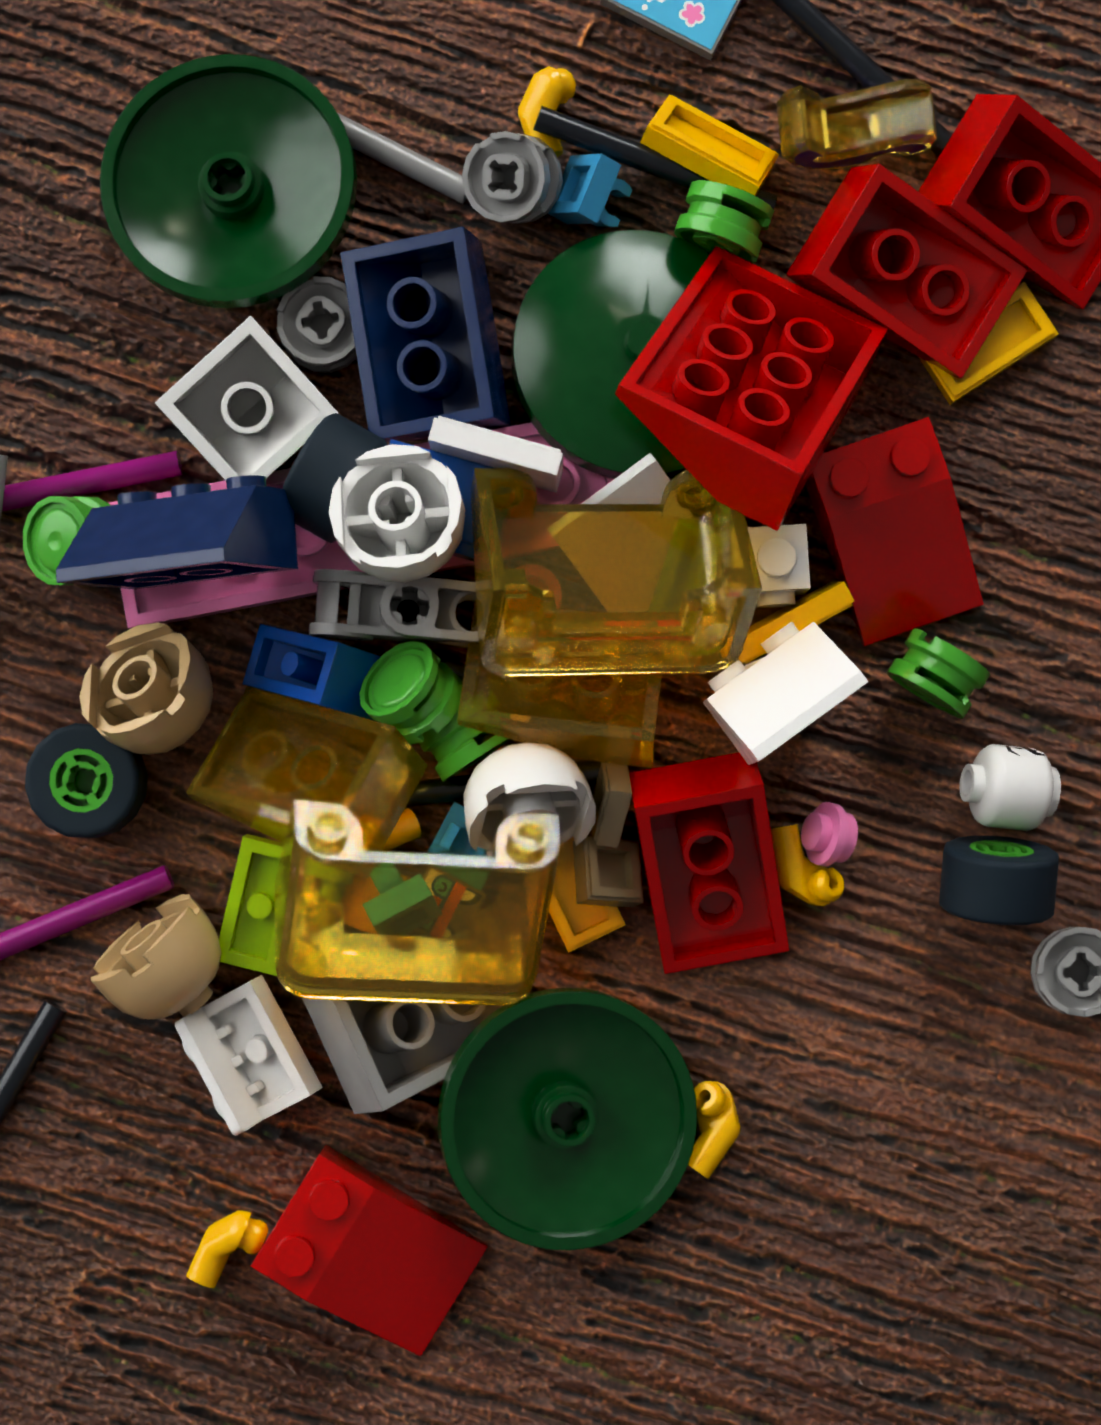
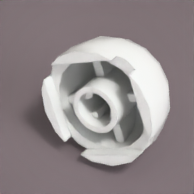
[328,444,465,583]
[463,742,596,866]

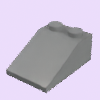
[302,912,528,1115]

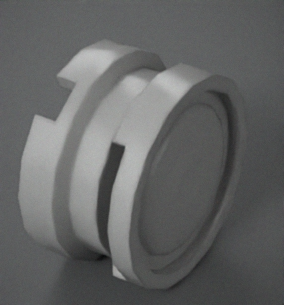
[462,131,563,224]
[276,276,357,373]
[1030,927,1101,1017]

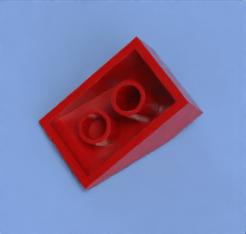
[918,94,1101,309]
[786,164,1028,379]
[805,417,984,647]
[629,752,789,974]
[250,1144,488,1357]

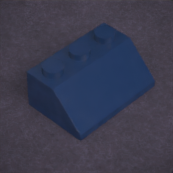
[340,226,511,442]
[56,475,298,590]

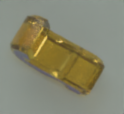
[776,79,937,169]

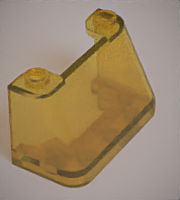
[471,468,762,677]
[275,800,561,1006]

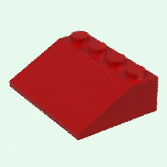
[615,246,888,531]

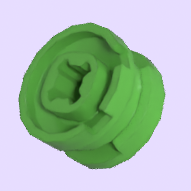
[674,180,774,263]
[23,496,111,585]
[886,628,991,719]
[359,641,463,745]
[418,691,518,782]

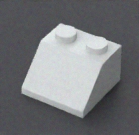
[155,316,338,481]
[703,621,868,765]

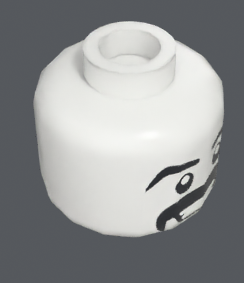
[960,744,1061,831]

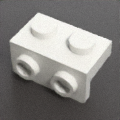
[175,975,323,1136]

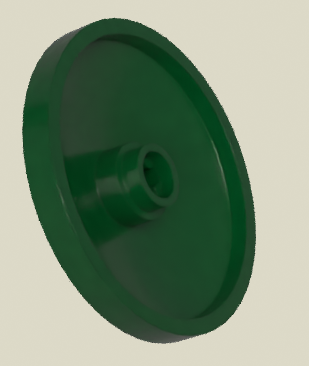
[100,54,357,308]
[511,230,710,479]
[437,988,697,1250]

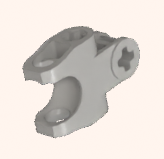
[309,569,507,649]

